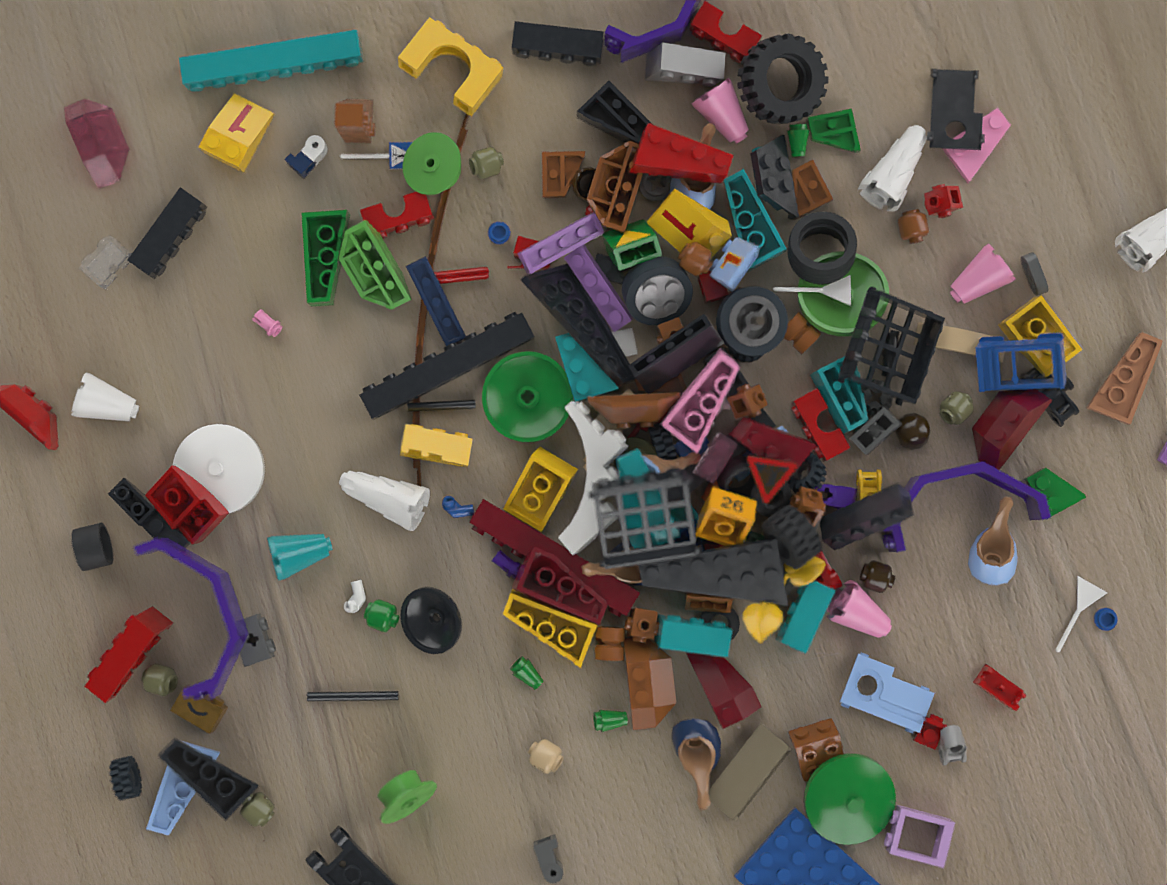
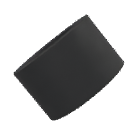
[717,456,756,499]
[71,523,113,571]

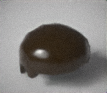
[572,167,596,202]
[895,413,931,450]

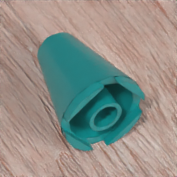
[267,534,333,581]

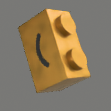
[170,684,229,734]

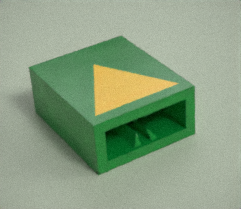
[601,219,662,270]

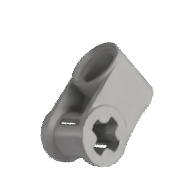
[938,725,967,766]

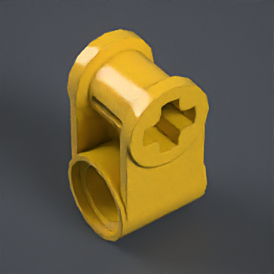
[856,469,882,501]

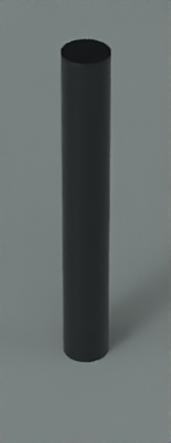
[407,400,476,412]

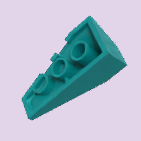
[617,449,681,549]

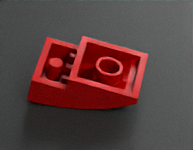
[145,465,229,545]

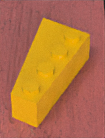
[503,589,597,668]

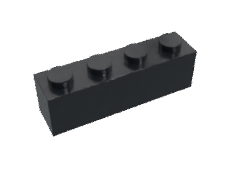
[511,21,604,66]
[127,187,207,279]
[628,314,724,394]
[820,483,914,551]

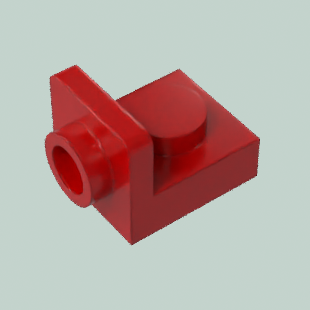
[913,714,947,750]

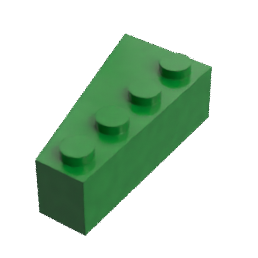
[301,210,350,307]

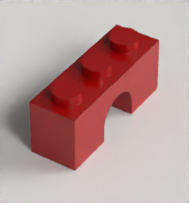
[689,1,762,63]
[360,192,434,239]
[790,388,851,462]

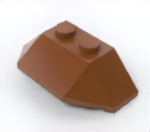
[586,141,643,233]
[588,392,680,429]
[624,638,676,730]

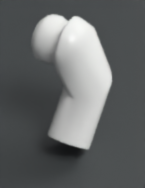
[344,580,366,613]

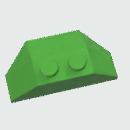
[339,219,411,310]

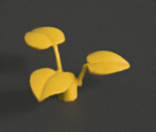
[743,557,825,643]

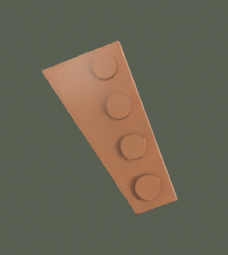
[1086,332,1163,425]

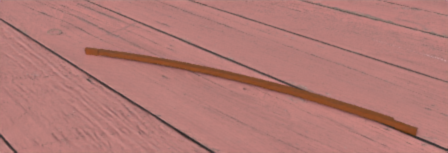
[413,114,469,486]

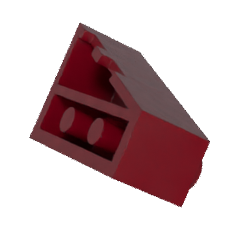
[730,417,816,481]

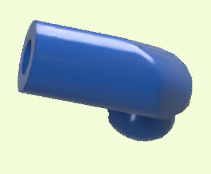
[442,496,474,518]

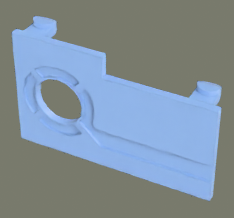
[840,652,935,734]

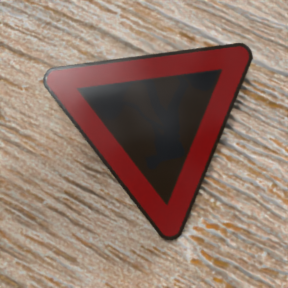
[747,455,798,504]

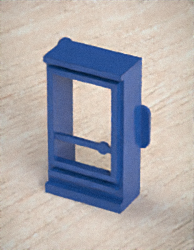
[975,333,1067,392]

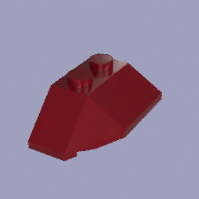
[972,389,1052,470]

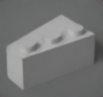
[645,42,725,87]

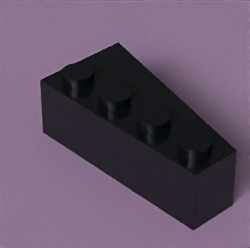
[158,737,259,821]

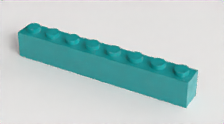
[179,29,364,92]

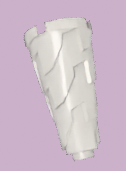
[858,125,927,212]
[1115,209,1167,272]
[339,471,430,531]

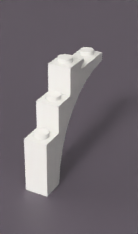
[558,401,629,555]

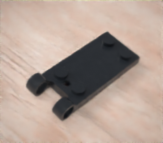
[305,826,397,885]

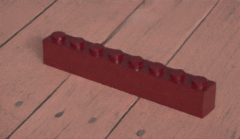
[469,499,640,617]

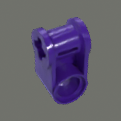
[815,484,858,509]

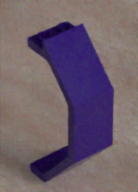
[604,0,700,63]
[881,462,1051,552]
[134,538,249,700]

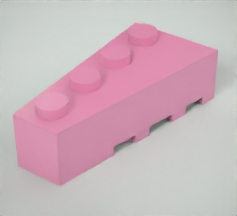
[661,349,739,454]

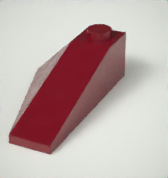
[511,546,608,625]
[685,652,762,729]

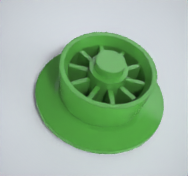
[403,132,461,195]
[377,770,437,824]

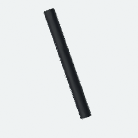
[307,691,399,701]

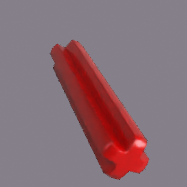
[434,267,489,284]

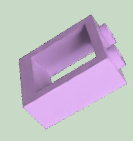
[884,805,955,868]

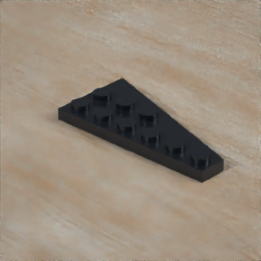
[520,263,636,387]
[639,537,788,605]

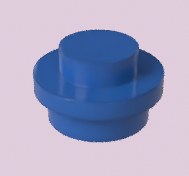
[488,222,511,245]
[1094,608,1118,631]

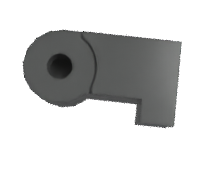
[533,834,563,884]

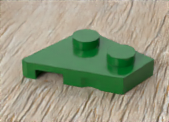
[807,108,861,153]
[1024,468,1086,517]

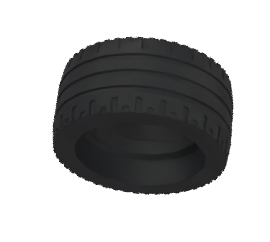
[787,211,857,285]

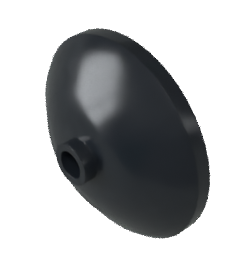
[400,587,462,654]

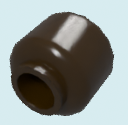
[859,560,895,593]

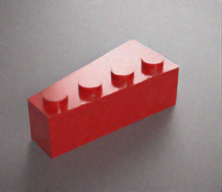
[629,123,734,184]
[84,606,174,704]

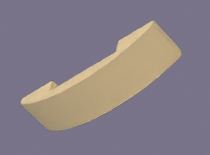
[913,322,1007,363]

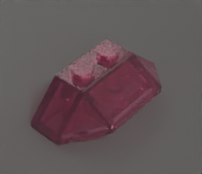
[64,98,130,189]

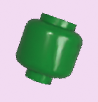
[364,599,400,632]

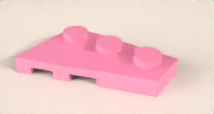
[943,107,1011,184]

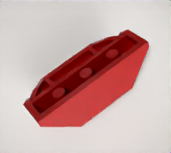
[0,384,58,450]

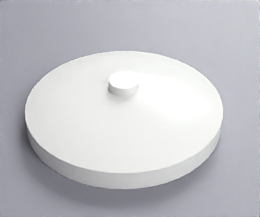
[173,424,265,514]

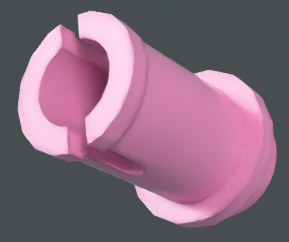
[252,309,282,337]

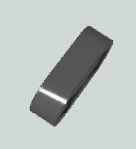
[1021,252,1048,296]

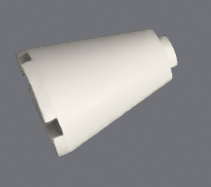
[71,372,139,421]

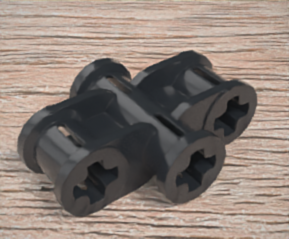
[1020,367,1079,427]

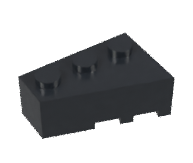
[577,80,652,144]

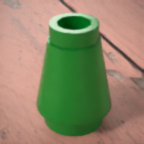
[787,124,809,157]
[510,656,544,690]
[593,709,628,732]

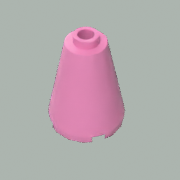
[691,78,749,144]
[949,244,1016,304]
[826,580,892,638]

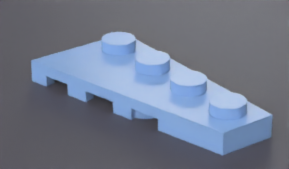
[146,741,220,836]

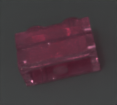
[692,432,738,484]

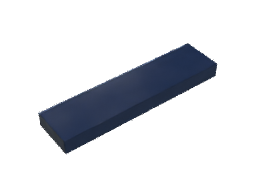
[406,256,466,346]

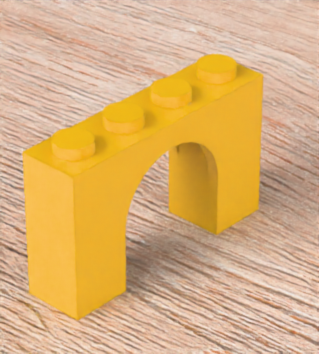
[398,17,503,117]

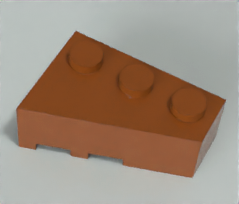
[334,99,376,143]

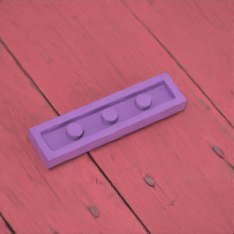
[517,212,604,274]
[564,244,634,332]

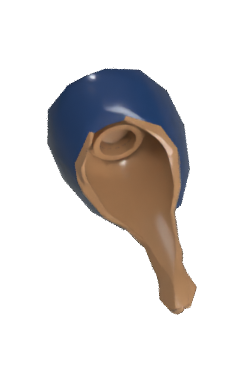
[582,540,643,586]
[671,719,721,810]

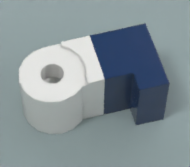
[284,135,327,179]

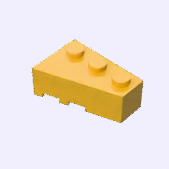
[400,424,473,468]

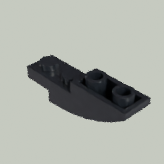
[108,478,190,558]

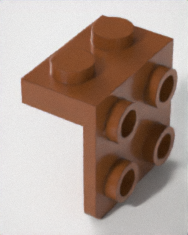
[788,718,844,781]

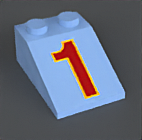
[709,237,759,292]

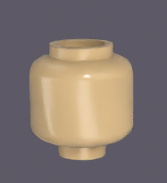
[528,739,564,774]

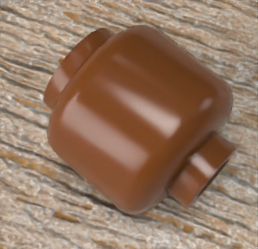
[898,209,929,244]
[678,242,713,276]

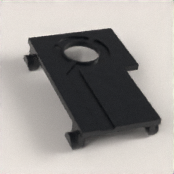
[927,68,985,150]

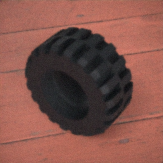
[737,34,829,124]

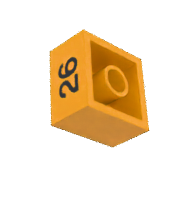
[695,487,757,546]

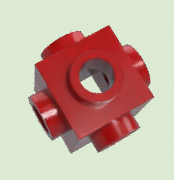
[924,184,963,218]

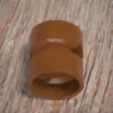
[784,312,822,355]
[595,626,625,661]

